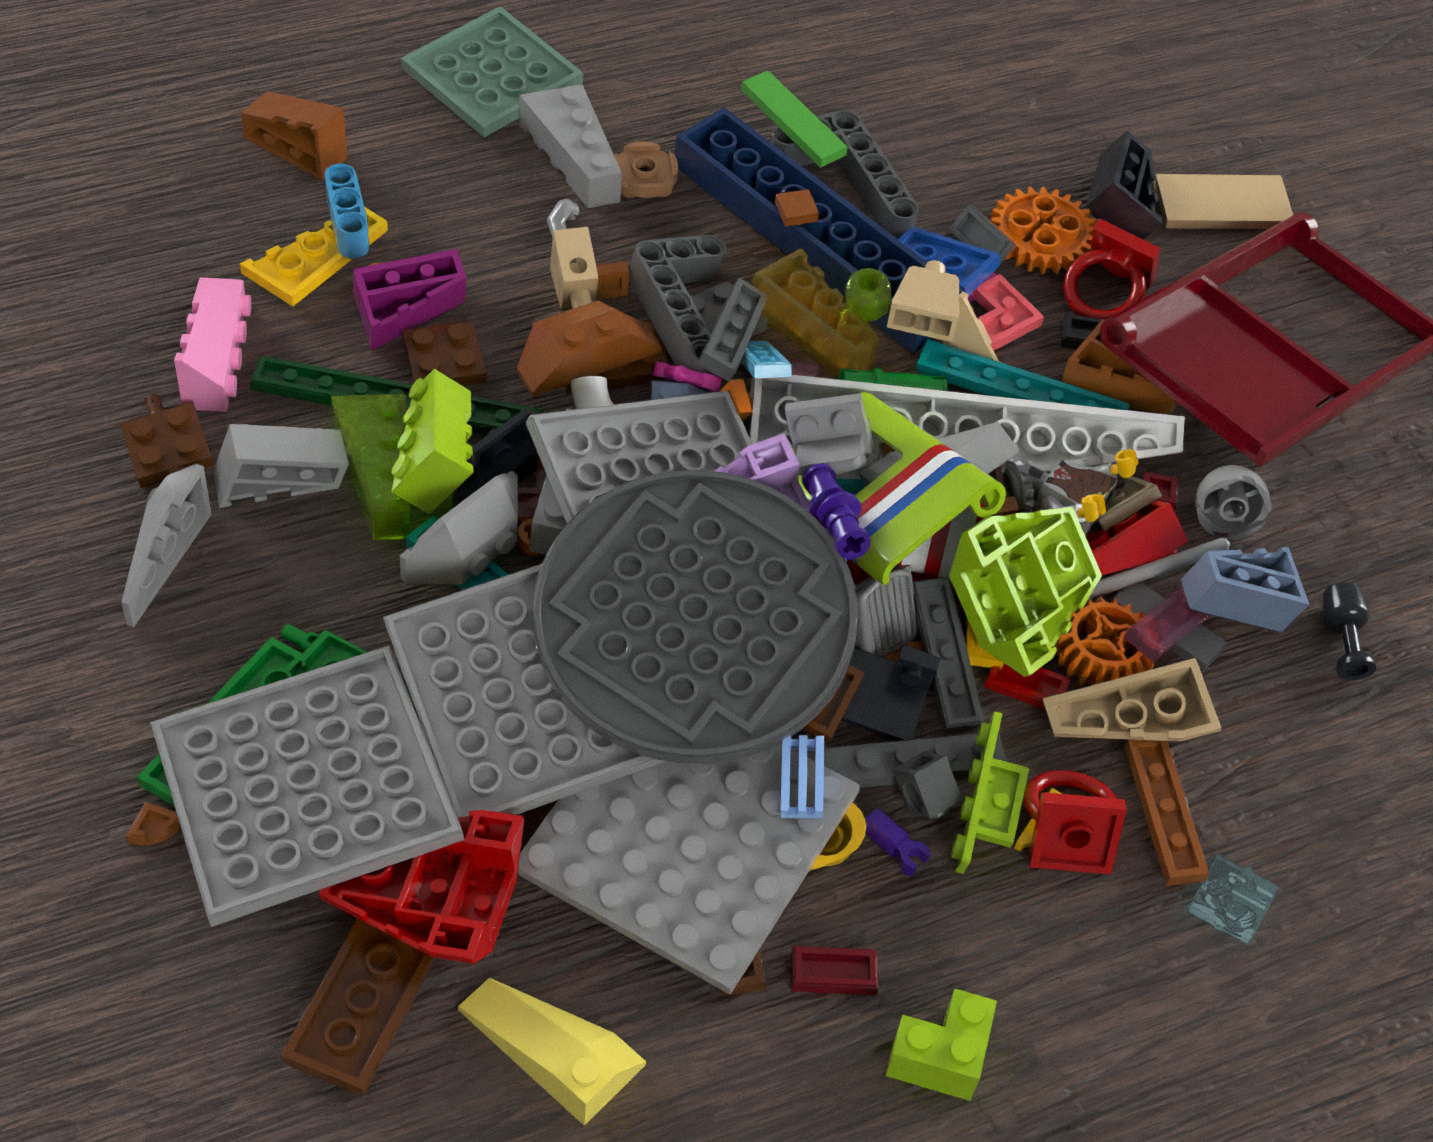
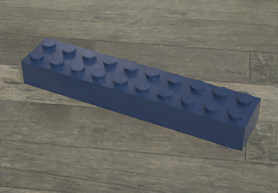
[675,107,967,354]

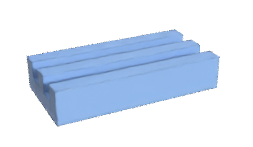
[781,735,824,819]

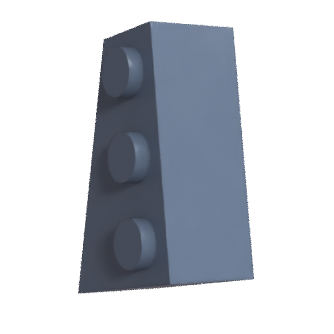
[1181,547,1309,632]

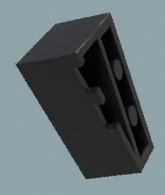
[1086,131,1163,240]

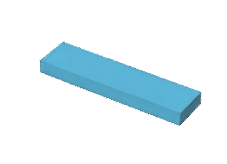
[740,341,791,378]

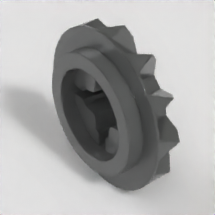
[1003,460,1035,513]

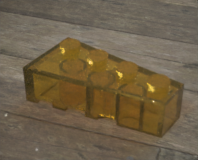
[752,248,880,377]

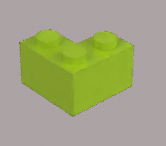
[885,989,997,1101]

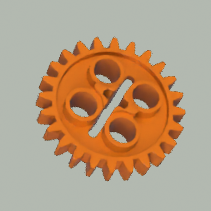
[990,186,1096,275]

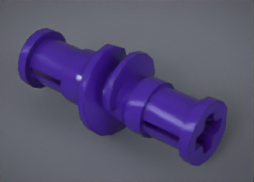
[802,463,871,560]

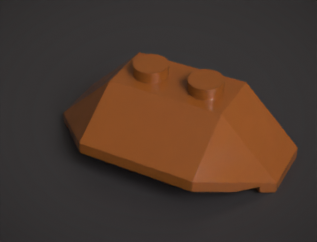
[517,301,662,397]

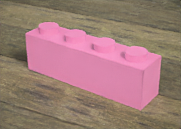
[174,277,251,412]

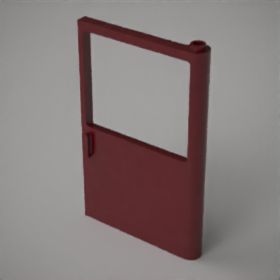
[1100,212,1433,467]

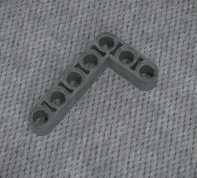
[771,110,919,239]
[628,235,727,375]

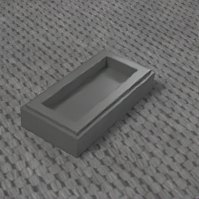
[949,203,1016,264]

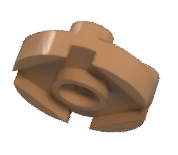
[614,142,678,198]

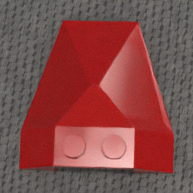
[318,810,524,964]

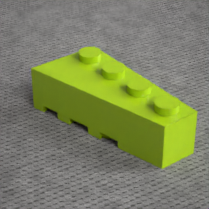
[391,369,473,514]

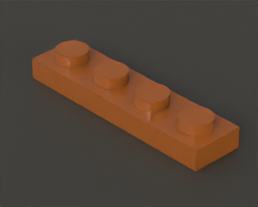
[1124,739,1209,886]

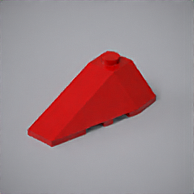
[1086,500,1188,575]

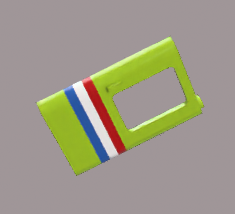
[791,392,1006,586]

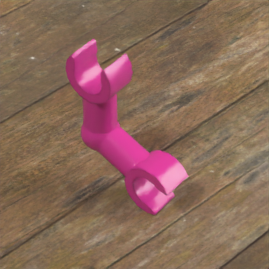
[652,361,723,392]

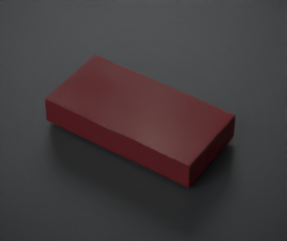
[791,946,879,995]

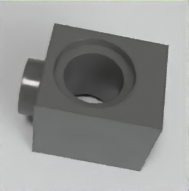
[893,751,963,819]

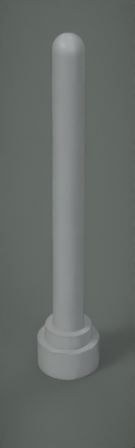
[1088,538,1230,602]

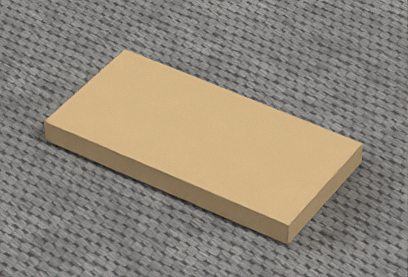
[1153,174,1293,229]

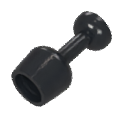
[1323,583,1377,680]

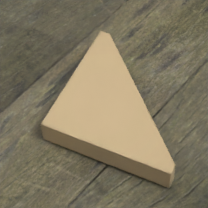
[943,291,1002,363]

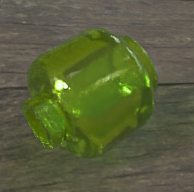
[845,268,891,321]

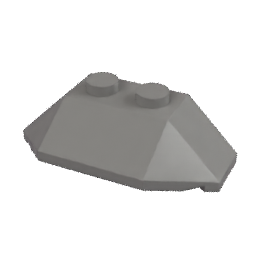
[400,471,518,584]

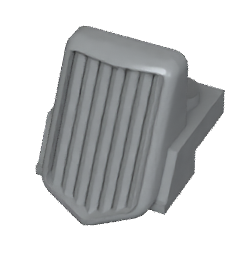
[785,393,876,476]
[854,565,918,658]

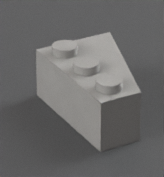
[213,424,349,508]

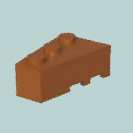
[241,91,348,180]
[1061,319,1179,415]

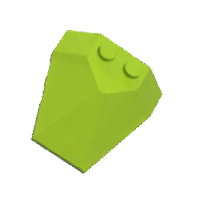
[949,507,1102,677]

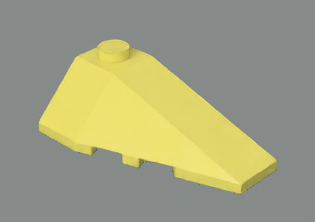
[458,978,646,1126]

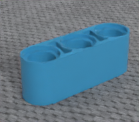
[325,163,369,259]

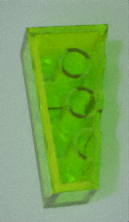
[331,394,411,540]

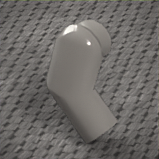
[547,199,579,239]

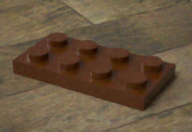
[281,918,436,1097]

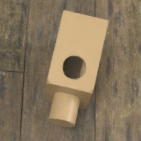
[550,227,598,309]
[887,260,960,342]

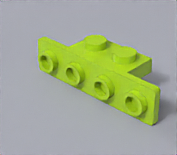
[951,711,1029,874]

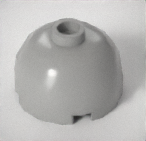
[1195,464,1272,540]

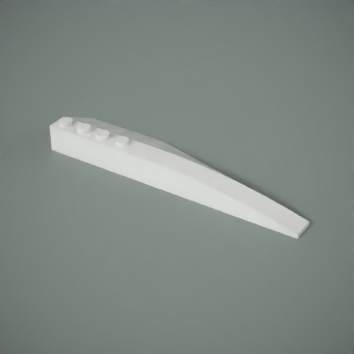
[748,375,1185,479]

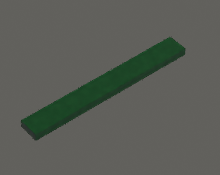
[249,355,543,435]

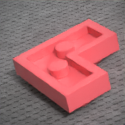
[972,274,1044,351]

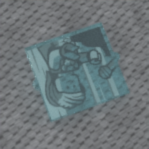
[1187,854,1279,945]

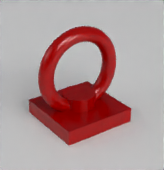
[1063,218,1160,320]
[1023,770,1127,874]

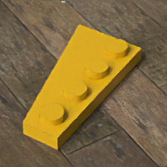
[240,207,388,307]

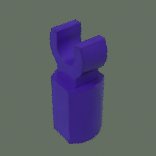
[865,808,931,876]

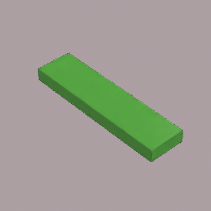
[741,71,848,168]

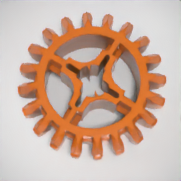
[1055,595,1158,687]

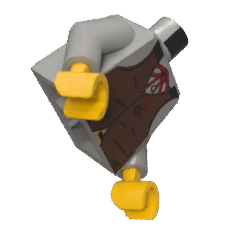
[1029,449,1138,537]

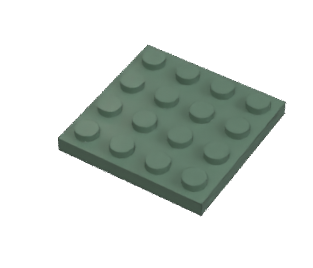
[401,6,583,137]

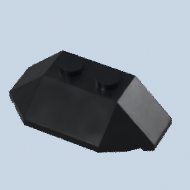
[452,409,543,509]

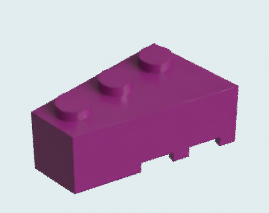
[353,249,467,351]

